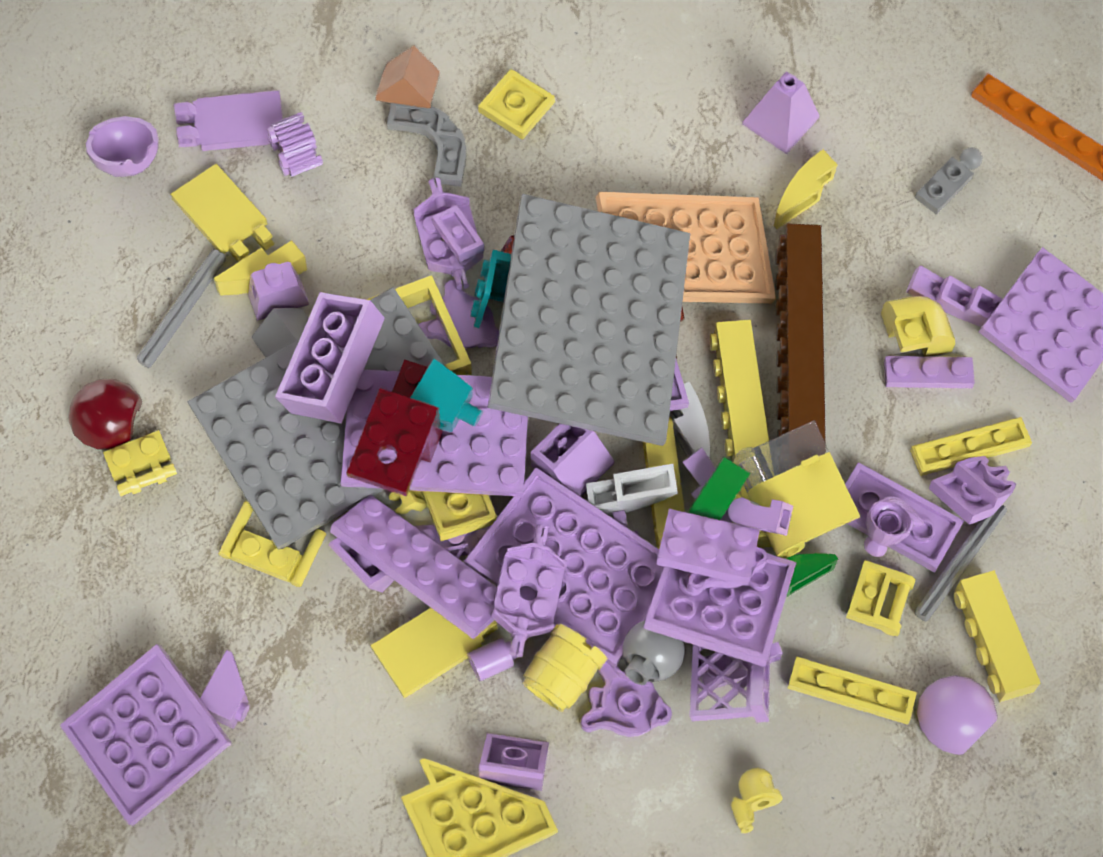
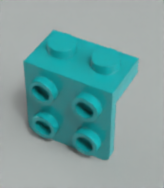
[470,250,511,328]

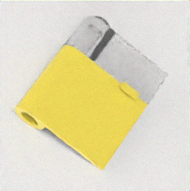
[733,421,860,558]

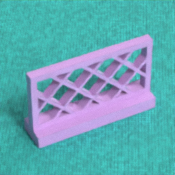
[690,644,770,723]

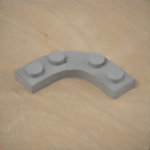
[387,103,466,187]

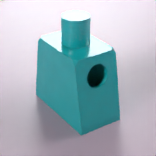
[410,359,483,432]

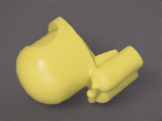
[731,768,783,833]

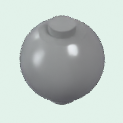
[622,621,685,685]

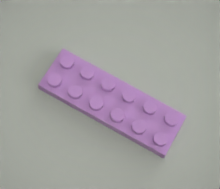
[330,495,497,639]

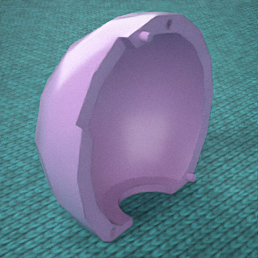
[86,116,159,177]
[917,675,998,755]

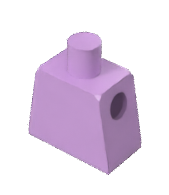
[248,262,309,321]

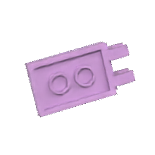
[174,90,283,151]

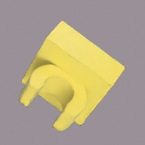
[389,490,427,514]

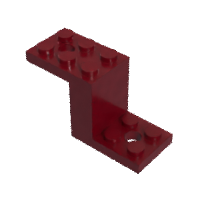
[346,359,443,497]

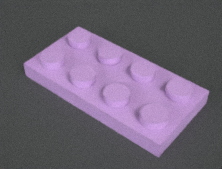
[845,462,964,573]

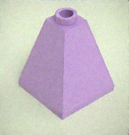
[742,71,819,154]

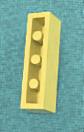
[953,570,1041,702]

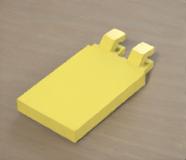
[171,164,274,262]
[370,608,498,699]

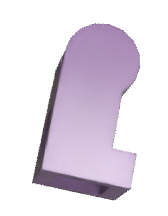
[728,498,793,536]

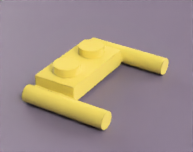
[218,501,326,587]

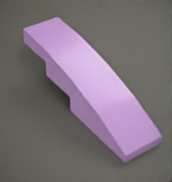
[906,265,1002,327]

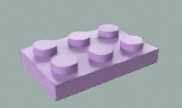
[656,509,760,586]

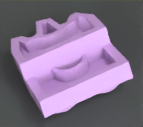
[929,456,1017,525]

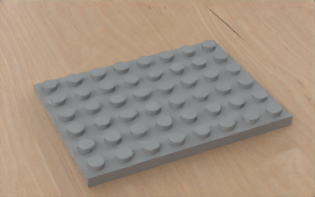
[487,194,690,446]
[188,287,446,550]

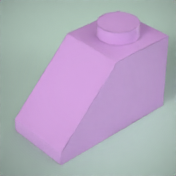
[200,650,250,729]

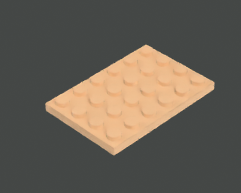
[596,192,776,304]

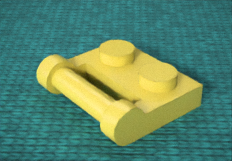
[846,560,916,636]

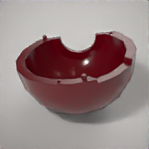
[69,379,142,450]

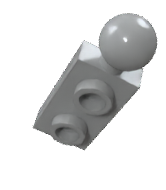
[915,147,983,215]

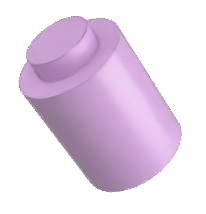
[467,638,517,682]

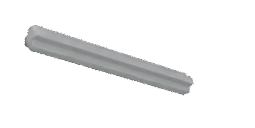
[137,249,226,368]
[914,505,1007,621]

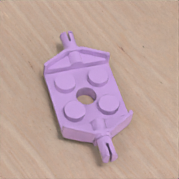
[414,178,483,290]
[491,525,567,657]

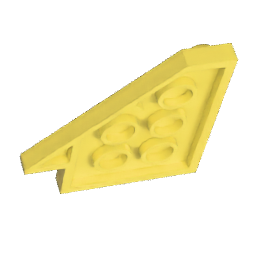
[401,758,558,857]

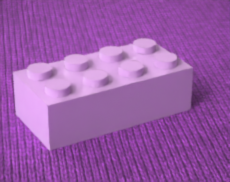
[275,292,385,423]

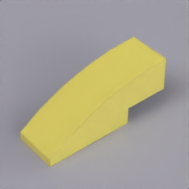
[773,149,837,229]
[214,240,307,296]

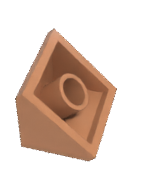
[376,45,440,108]

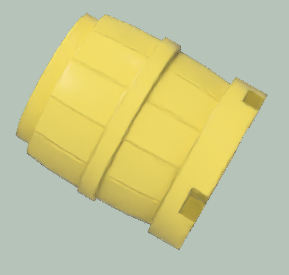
[522,623,608,712]

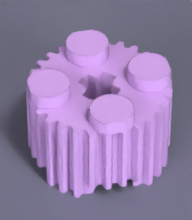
[267,112,323,176]

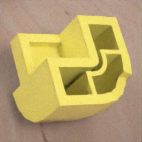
[881,296,955,357]

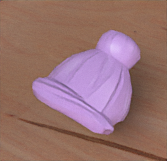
[864,496,924,557]

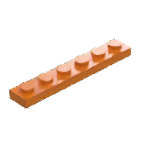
[971,73,1103,181]

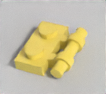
[103,430,177,496]

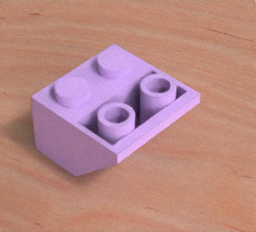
[531,424,615,497]

